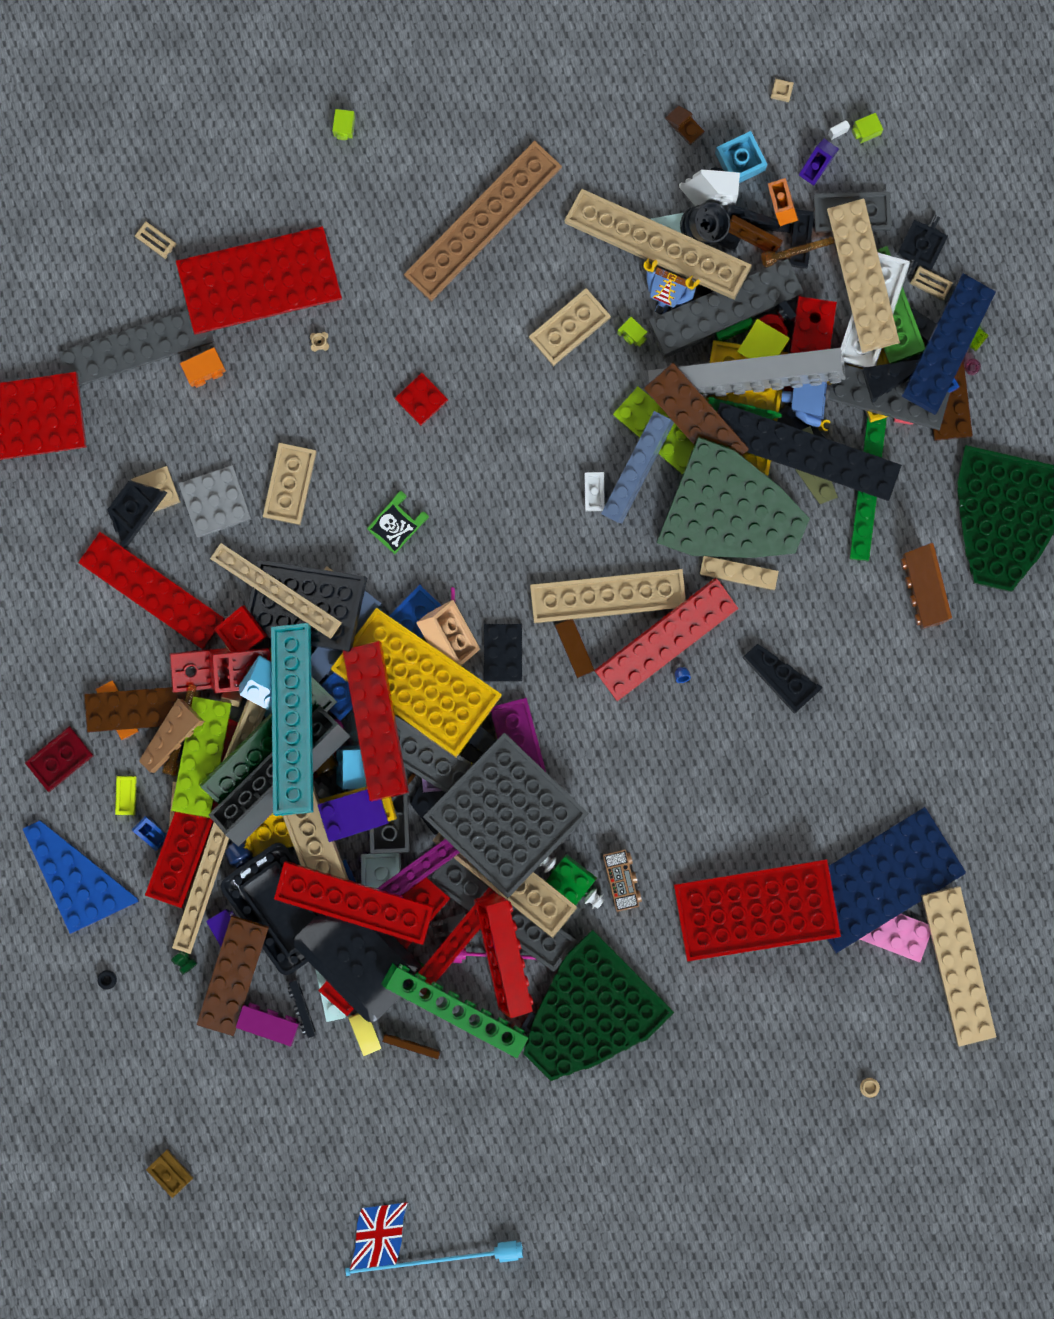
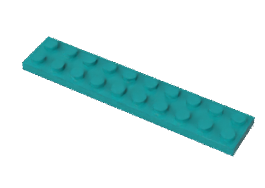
[271,623,313,816]

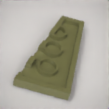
[795,427,838,505]

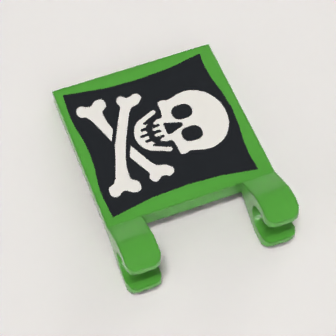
[367,491,429,554]

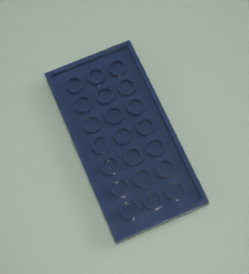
[826,807,966,954]

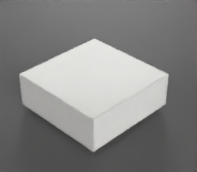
[828,120,850,140]

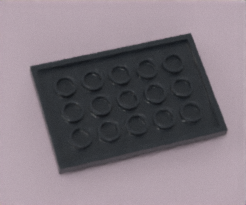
[247,560,367,652]

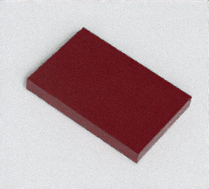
[25,726,94,792]

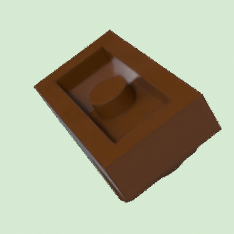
[665,106,705,146]

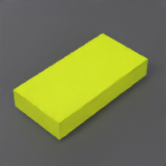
[115,776,137,815]

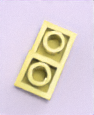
[348,1013,381,1056]

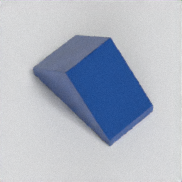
[132,816,167,851]

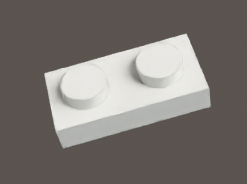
[585,472,604,511]

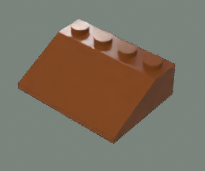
[900,543,952,629]

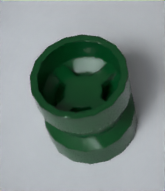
[171,951,198,975]

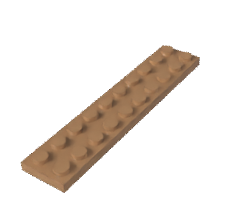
[404,141,562,302]

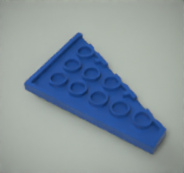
[23,821,139,934]

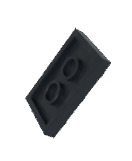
[484,624,522,682]

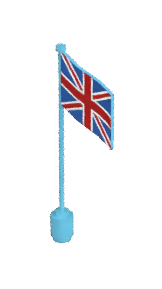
[345,1202,523,1276]

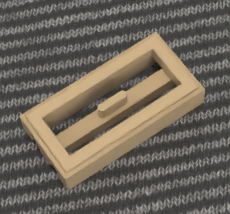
[135,221,177,259]
[910,266,953,301]

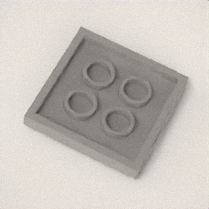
[179,465,252,538]

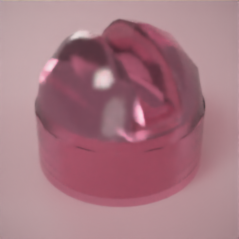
[965,359,981,376]

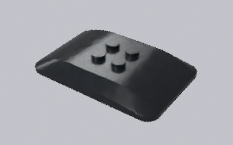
[221,843,319,975]
[294,913,423,1022]

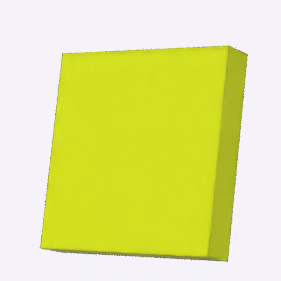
[737,319,790,359]

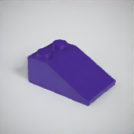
[317,789,389,842]

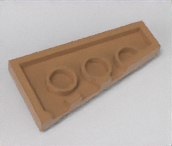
[139,699,205,773]

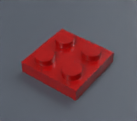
[394,373,448,426]
[214,605,267,652]

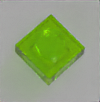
[969,328,989,351]

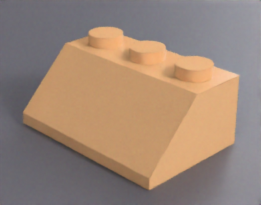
[416,600,480,666]

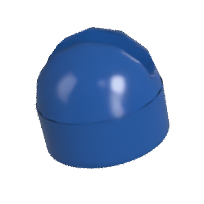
[675,667,691,683]

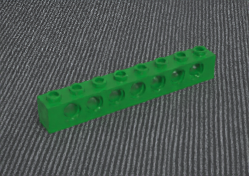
[381,964,528,1058]

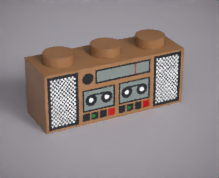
[603,850,642,912]

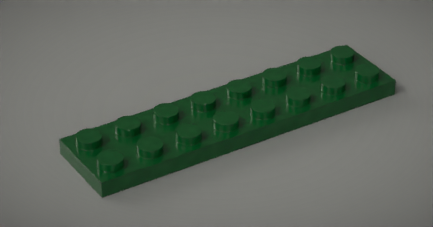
[200,676,337,804]

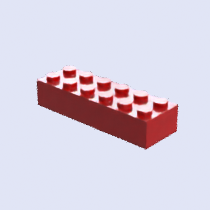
[474,893,533,1018]

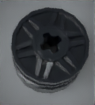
[680,202,730,245]

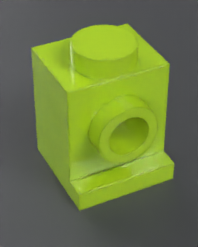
[617,317,647,347]

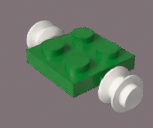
[539,854,604,909]

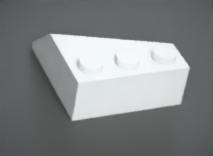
[679,170,740,210]

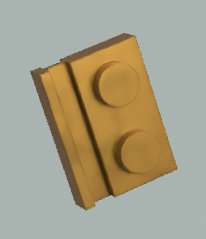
[146,1149,194,1198]

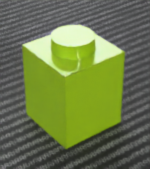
[332,109,355,140]
[852,113,883,144]

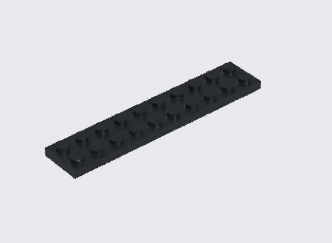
[717,402,902,501]

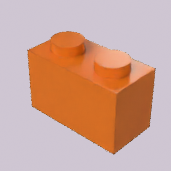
[768,178,798,226]
[180,347,226,388]

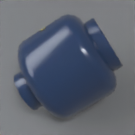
[225,840,253,869]

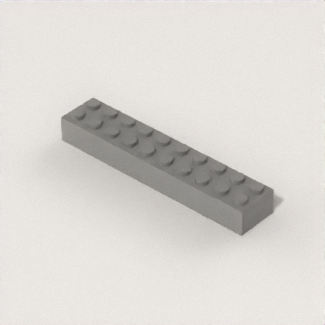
[648,348,846,398]

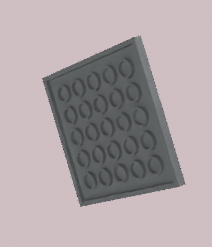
[423,733,589,899]

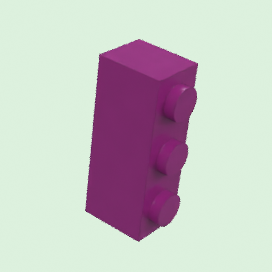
[236,1002,300,1047]

